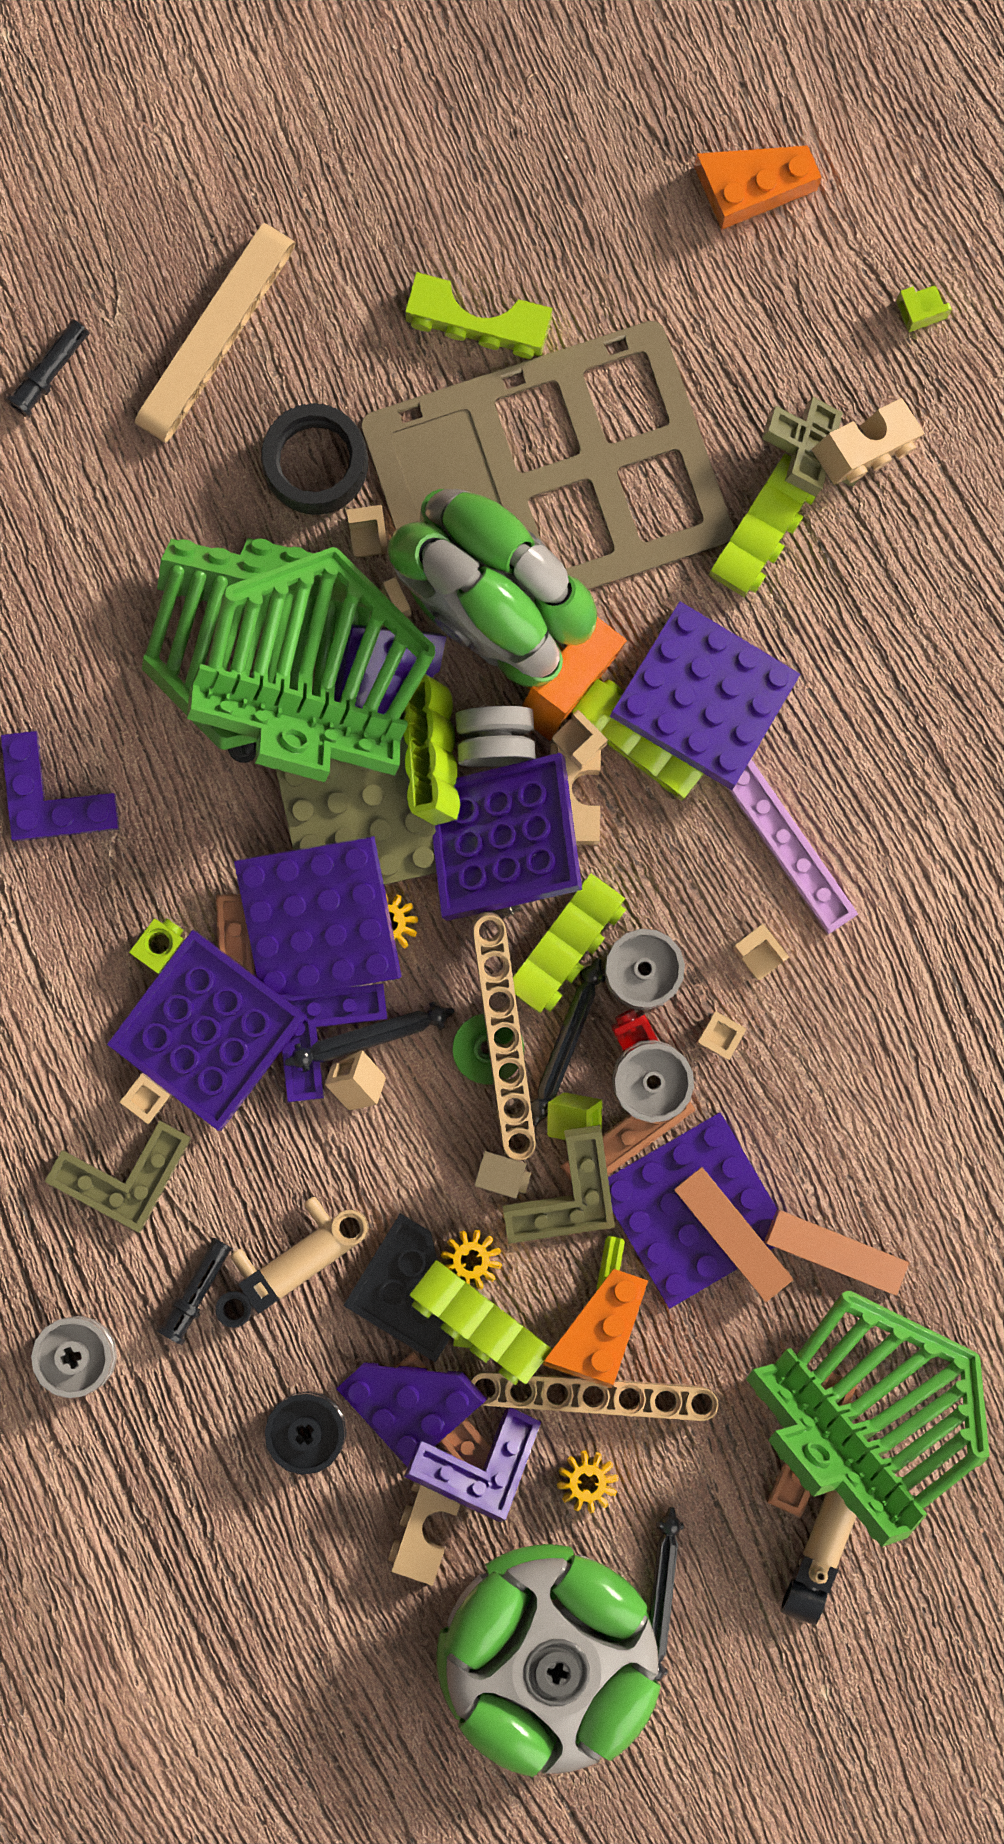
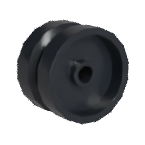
[265,1391,347,1475]

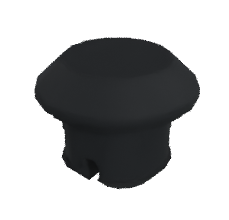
[228,742,257,763]

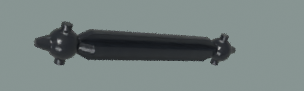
[530,958,606,1126]
[284,1002,455,1072]
[649,1507,684,1682]

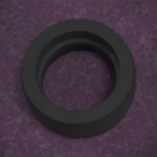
[261,403,368,515]

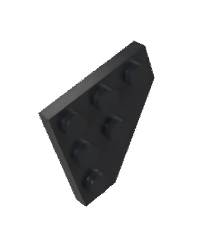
[343,1213,451,1363]

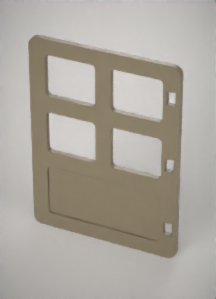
[362,321,733,637]

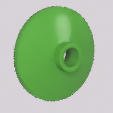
[452,1013,524,1084]

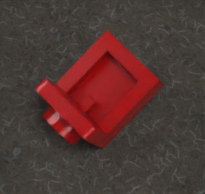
[611,1008,658,1051]

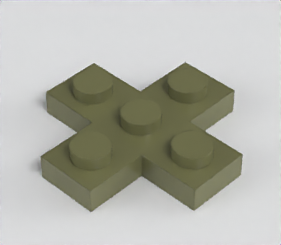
[762,397,860,497]

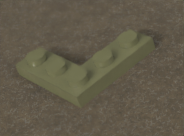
[45,1121,192,1233]
[503,1125,615,1244]

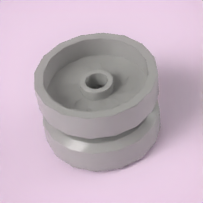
[456,706,536,767]
[604,929,685,1010]
[612,1040,694,1123]
[31,1316,117,1398]

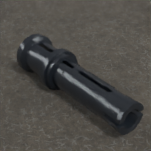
[4,319,90,418]
[155,1237,233,1345]

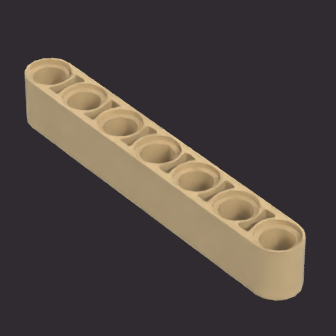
[135,223,295,443]
[472,912,536,1160]
[470,1371,719,1421]

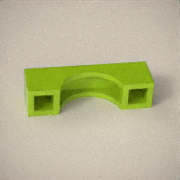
[405,272,553,359]

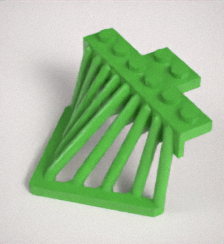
[142,538,378,750]
[187,547,435,782]
[746,1291,990,1547]

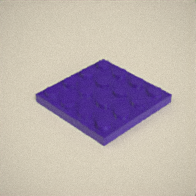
[609,601,801,790]
[433,753,582,921]
[234,836,402,996]
[107,930,307,1131]
[608,1112,777,1309]

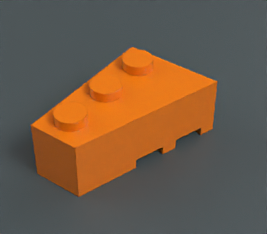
[694,145,822,230]
[522,617,627,741]
[543,1269,648,1389]

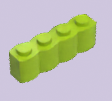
[709,453,817,598]
[403,674,460,825]
[571,678,704,802]
[513,873,627,1014]
[410,1260,553,1385]

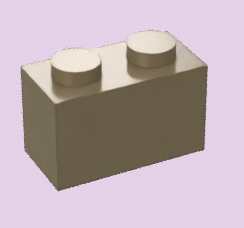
[474,1151,531,1198]

